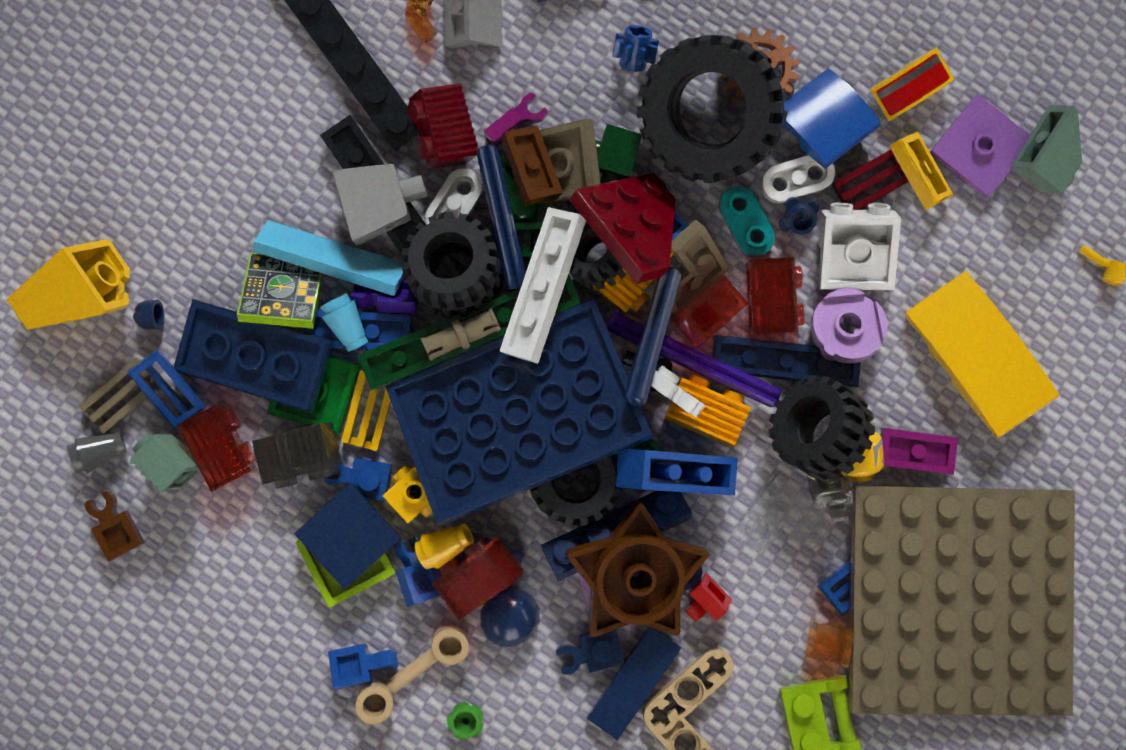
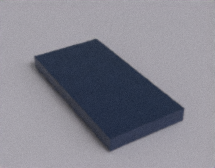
[174,299,334,413]

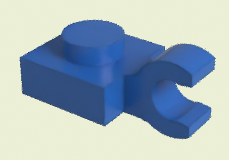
[328,644,399,690]

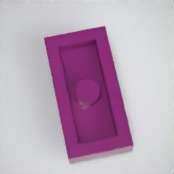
[880,428,958,475]

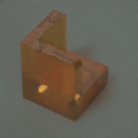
[804,618,855,668]

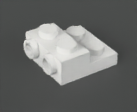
[818,203,901,290]

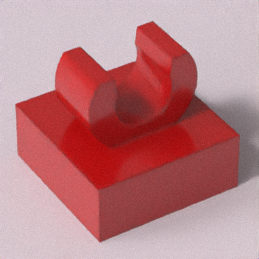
[685,573,732,622]

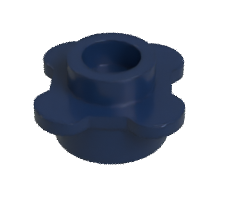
[778,197,819,235]

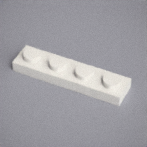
[500,207,586,364]

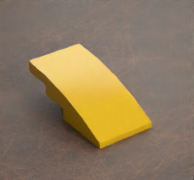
[905,271,1060,439]

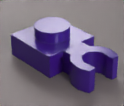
[351,278,417,314]

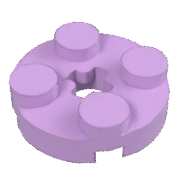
[810,288,888,364]

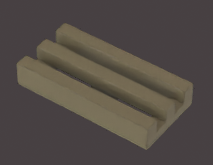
[79,357,160,434]

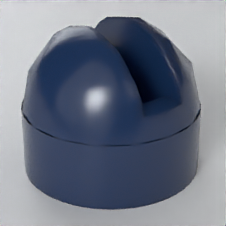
[133,300,165,330]

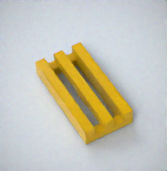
[889,131,953,211]
[341,370,391,451]

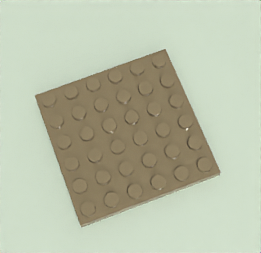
[848,486,1075,716]

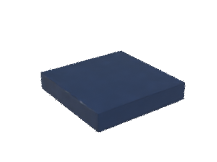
[294,482,402,590]

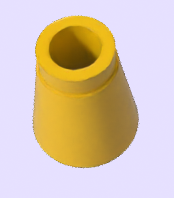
[415,524,474,569]

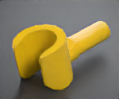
[1079,245,1126,286]

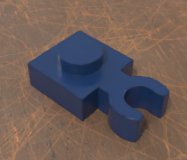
[556,630,625,675]

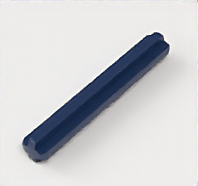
[476,145,526,291]
[624,266,681,407]

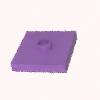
[930,94,1030,198]

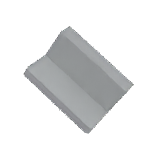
[444,0,502,49]

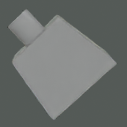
[332,164,428,245]

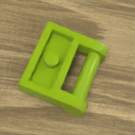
[779,675,862,750]

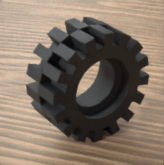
[569,221,626,290]

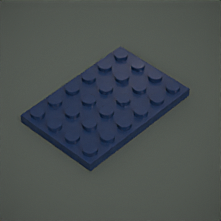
[385,299,653,526]

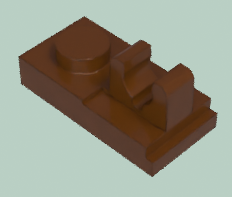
[502,125,563,206]

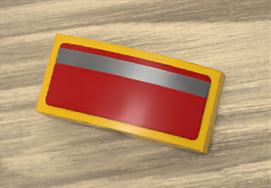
[870,46,955,121]

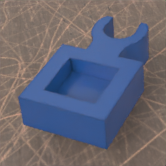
[324,457,393,501]
[394,536,445,607]

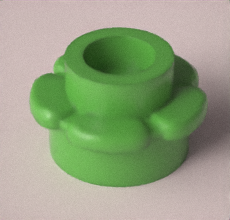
[447,702,484,740]

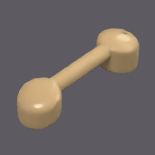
[355,625,469,725]

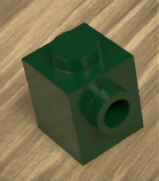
[595,124,642,183]

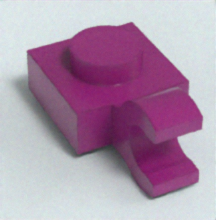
[484,92,548,147]

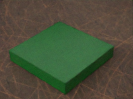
[267,355,361,435]

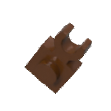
[85,491,145,562]

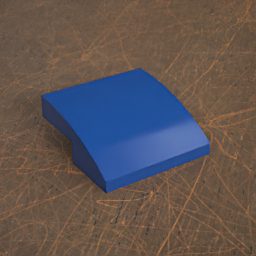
[782,68,881,169]

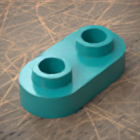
[719,186,775,257]

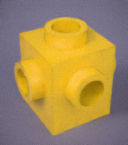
[382,464,432,524]

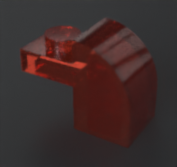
[672,275,749,349]

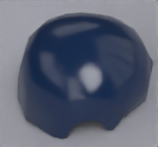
[480,588,540,647]

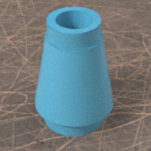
[320,293,368,352]

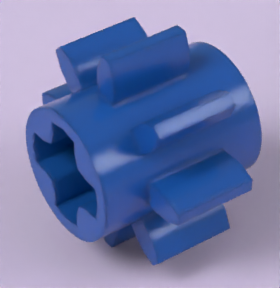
[612,25,659,72]

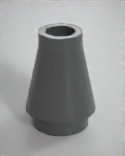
[67,431,127,474]

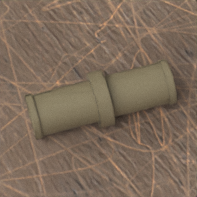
[421,308,501,361]

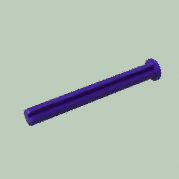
[607,307,781,407]

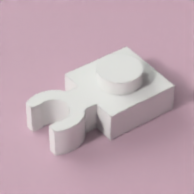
[651,366,705,418]

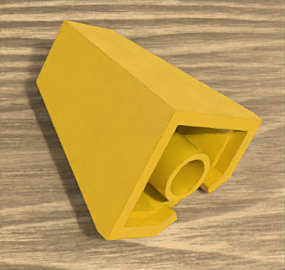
[6,239,130,330]

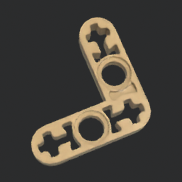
[643,647,734,750]

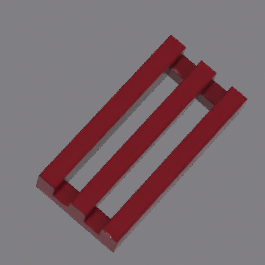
[831,150,909,210]

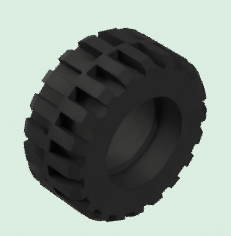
[637,35,787,183]

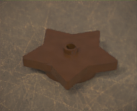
[565,500,709,637]

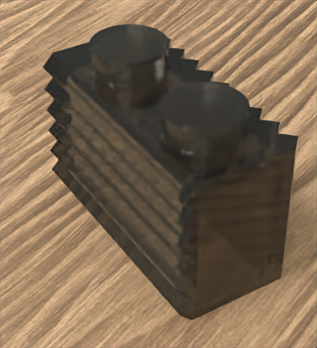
[252,422,343,489]

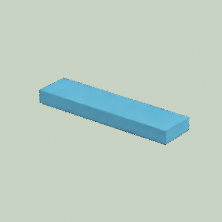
[253,220,405,296]

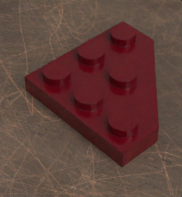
[570,173,676,284]

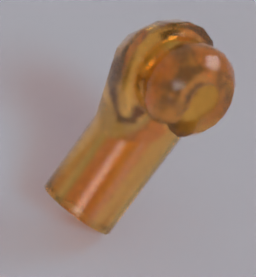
[405,0,437,44]

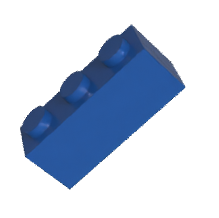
[616,449,738,496]

